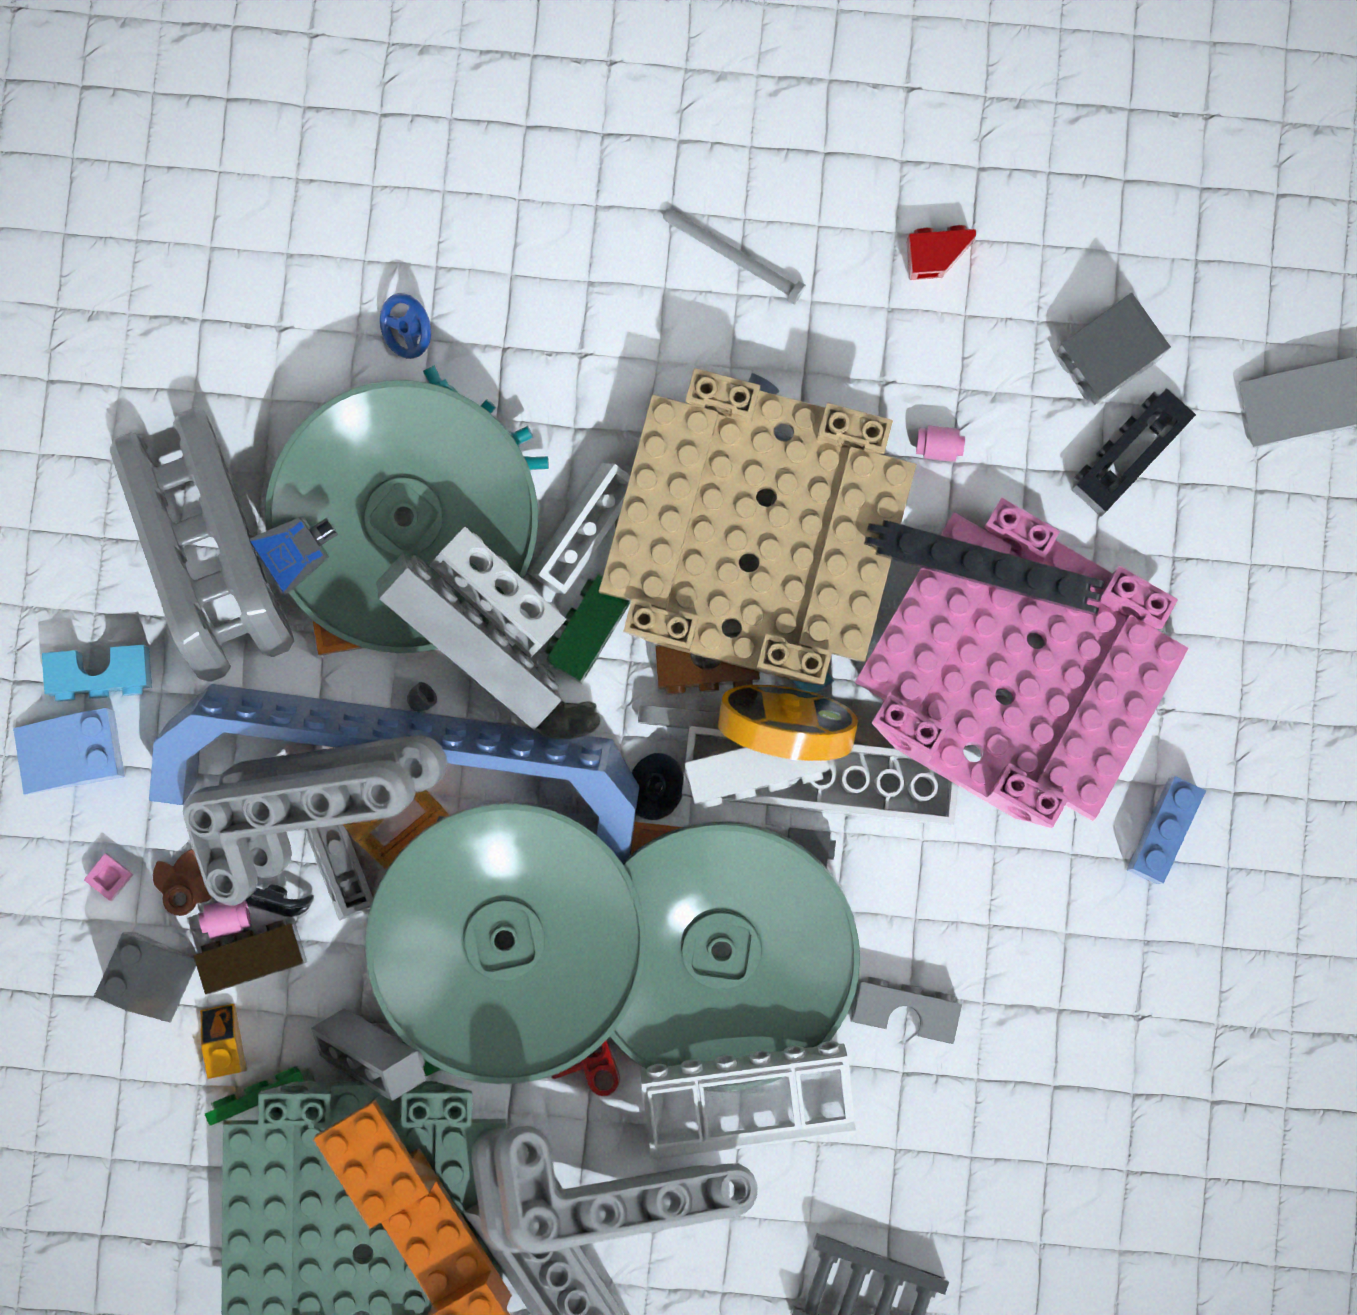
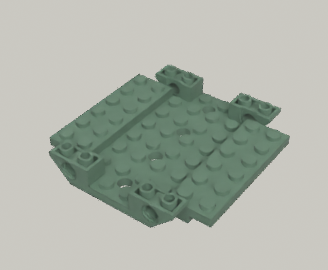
[221,1081,506,1315]

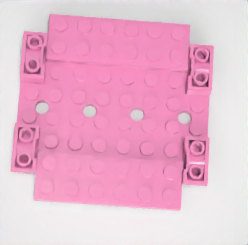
[855,498,1189,828]

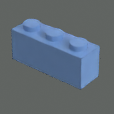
[1127,776,1206,884]

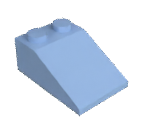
[13,708,125,795]

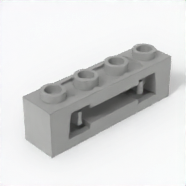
[304,824,373,921]

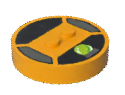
[718,685,858,761]

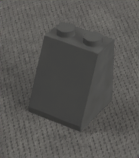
[1057,292,1171,405]
[93,932,196,1023]

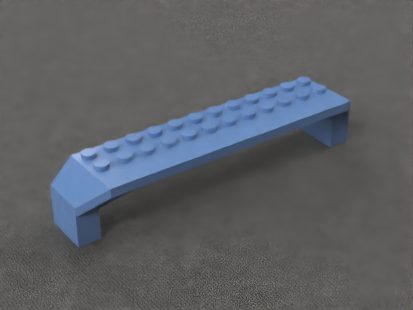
[149,684,639,863]

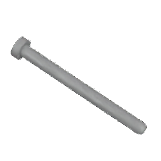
[662,209,806,305]

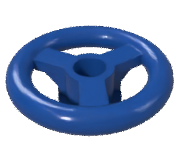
[380,293,431,359]

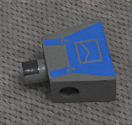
[249,517,338,594]

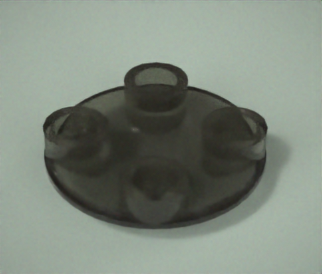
[535,700,601,739]

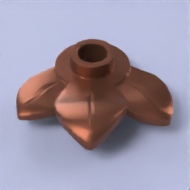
[153,849,213,916]

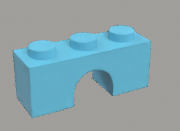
[42,644,152,702]

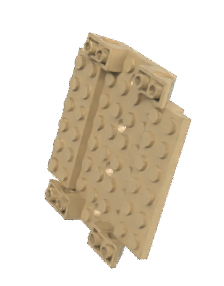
[599,368,917,685]

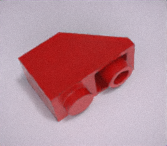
[906,225,976,281]

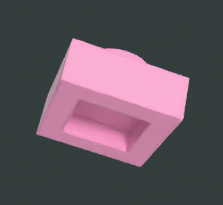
[84,853,134,901]

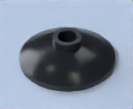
[631,753,684,820]

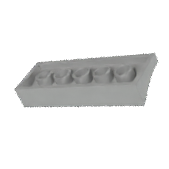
[463,1203,624,1315]

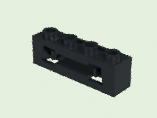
[1072,388,1196,517]

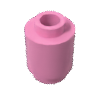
[916,425,966,462]
[199,900,251,939]

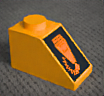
[200,1003,247,1079]

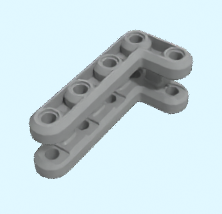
[109,408,294,682]
[182,735,447,906]
[472,1126,758,1253]

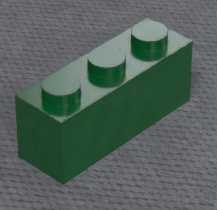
[544,574,631,684]

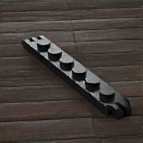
[864,520,1105,615]

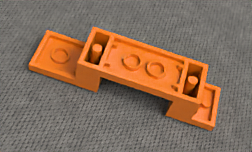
[313,1100,512,1315]

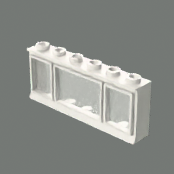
[640,1041,857,1160]

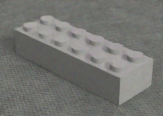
[376,552,562,730]

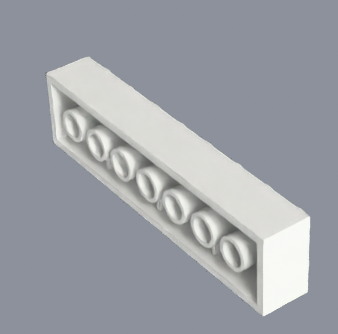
[682,726,959,826]

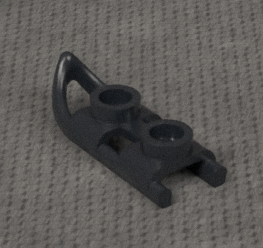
[246,884,314,917]

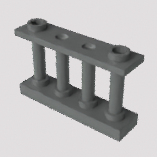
[790,1233,949,1315]

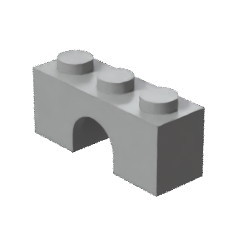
[851,977,962,1045]

